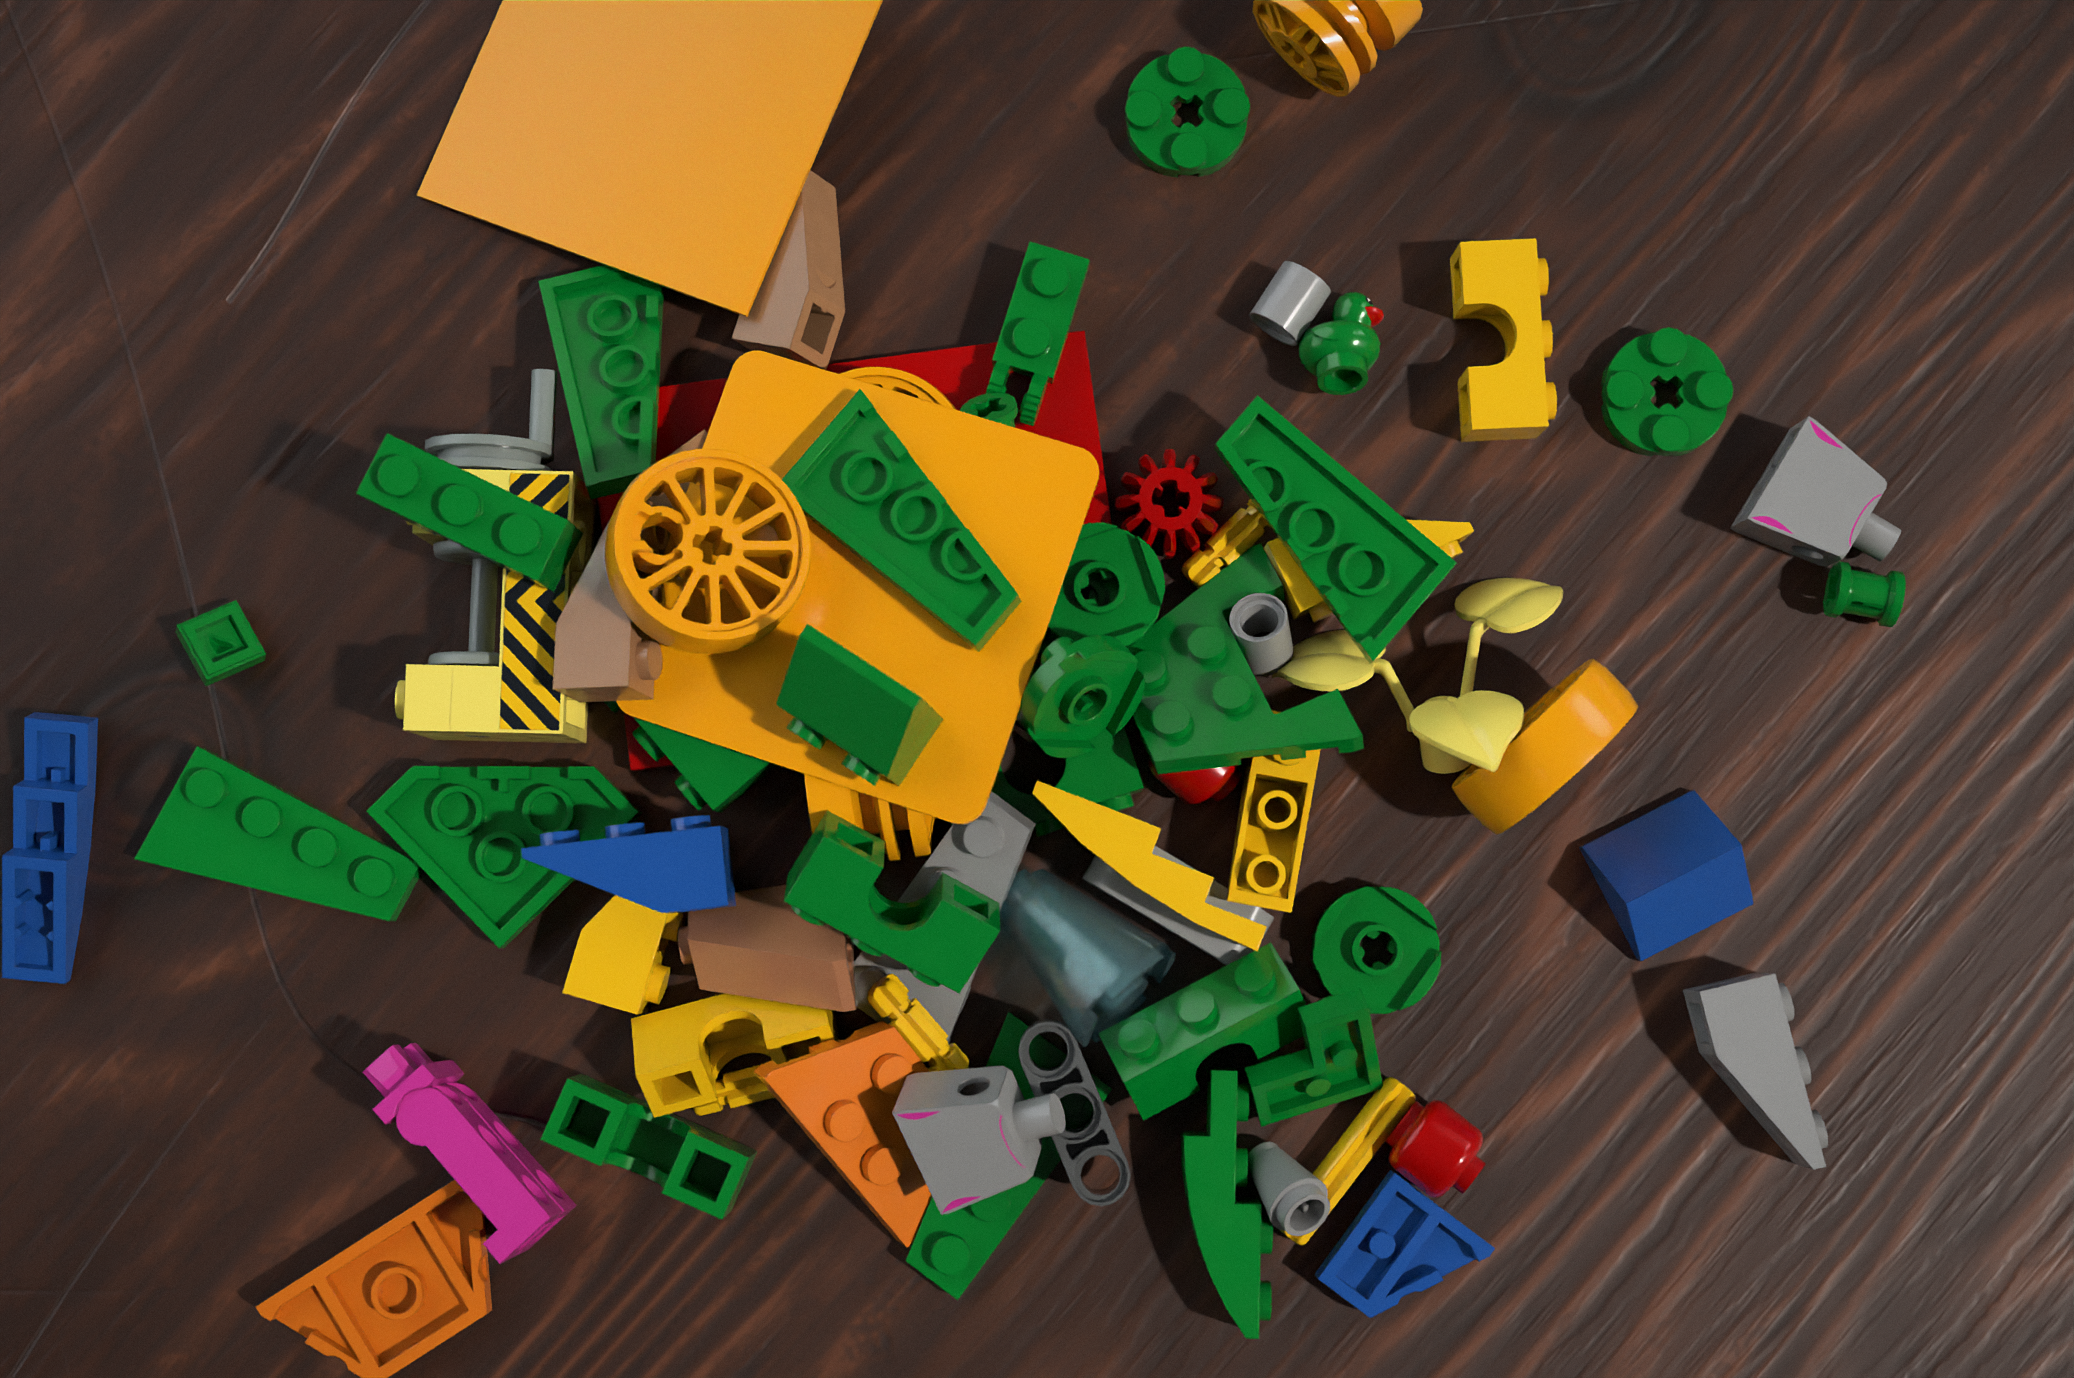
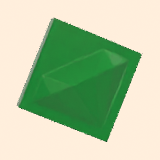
[175,600,266,687]

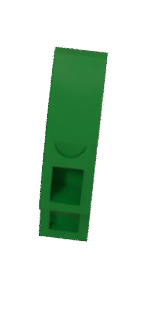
[1180,1067,1273,1339]

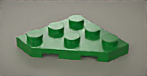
[366,766,642,948]

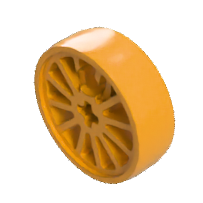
[605,448,811,654]
[1452,658,1638,835]

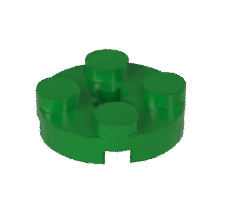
[1124,46,1250,178]
[1600,327,1733,457]
[1047,522,1165,648]
[1016,635,1145,758]
[1310,886,1441,1014]

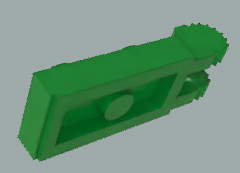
[986,241,1090,426]

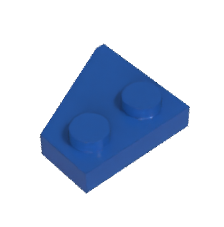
[1314,1170,1495,1318]

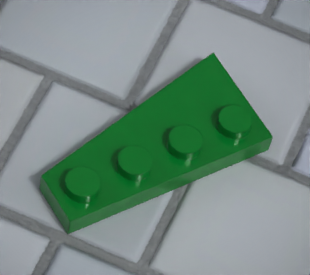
[538,265,664,500]
[782,389,1021,652]
[1214,395,1457,664]
[134,746,423,921]
[906,1011,1112,1300]

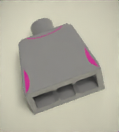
[1730,416,1901,567]
[892,1066,1065,1215]

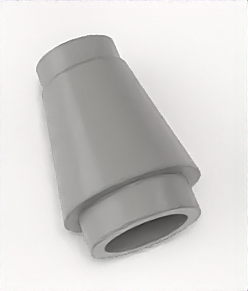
[1248,1142,1330,1236]

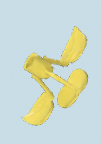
[1272,578,1563,774]

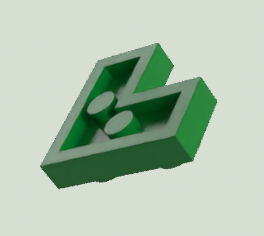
[1244,988,1383,1127]

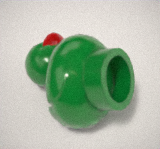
[1299,292,1384,395]

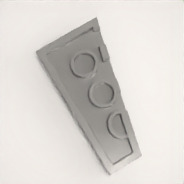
[854,791,1035,1044]

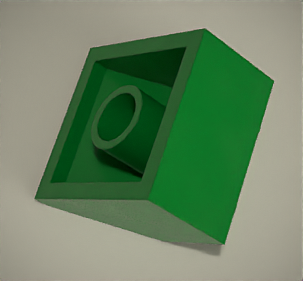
[776,624,943,786]

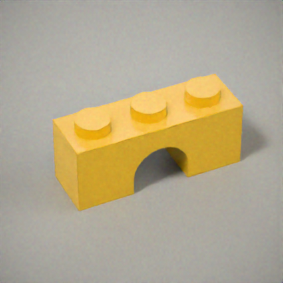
[1450,238,1557,442]
[631,993,839,1118]

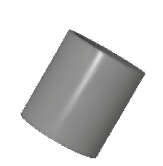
[1249,261,1331,346]
[1229,593,1294,676]

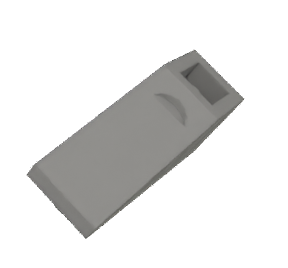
[1683,972,1828,1170]

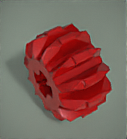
[1115,449,1224,558]

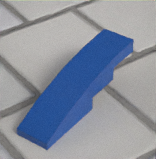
[2,712,98,984]

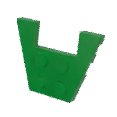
[1128,543,1364,774]

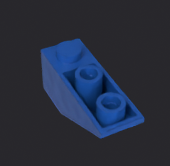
[521,815,736,913]

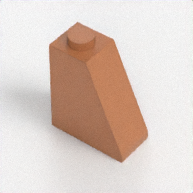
[678,885,856,1012]

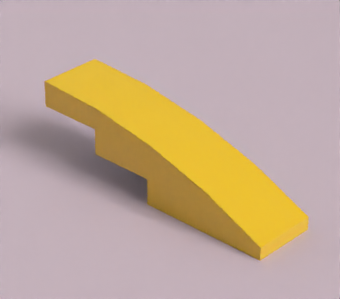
[1032,781,1267,951]

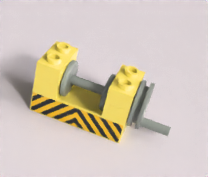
[395,369,596,743]

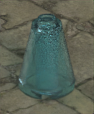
[1000,869,1176,1047]

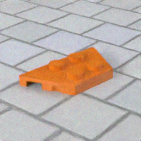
[753,1021,932,1248]
[256,1180,492,1378]

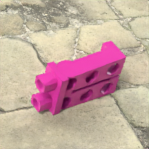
[363,1043,577,1264]

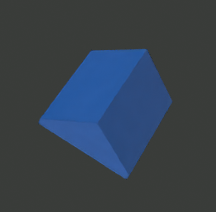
[1579,790,1754,961]

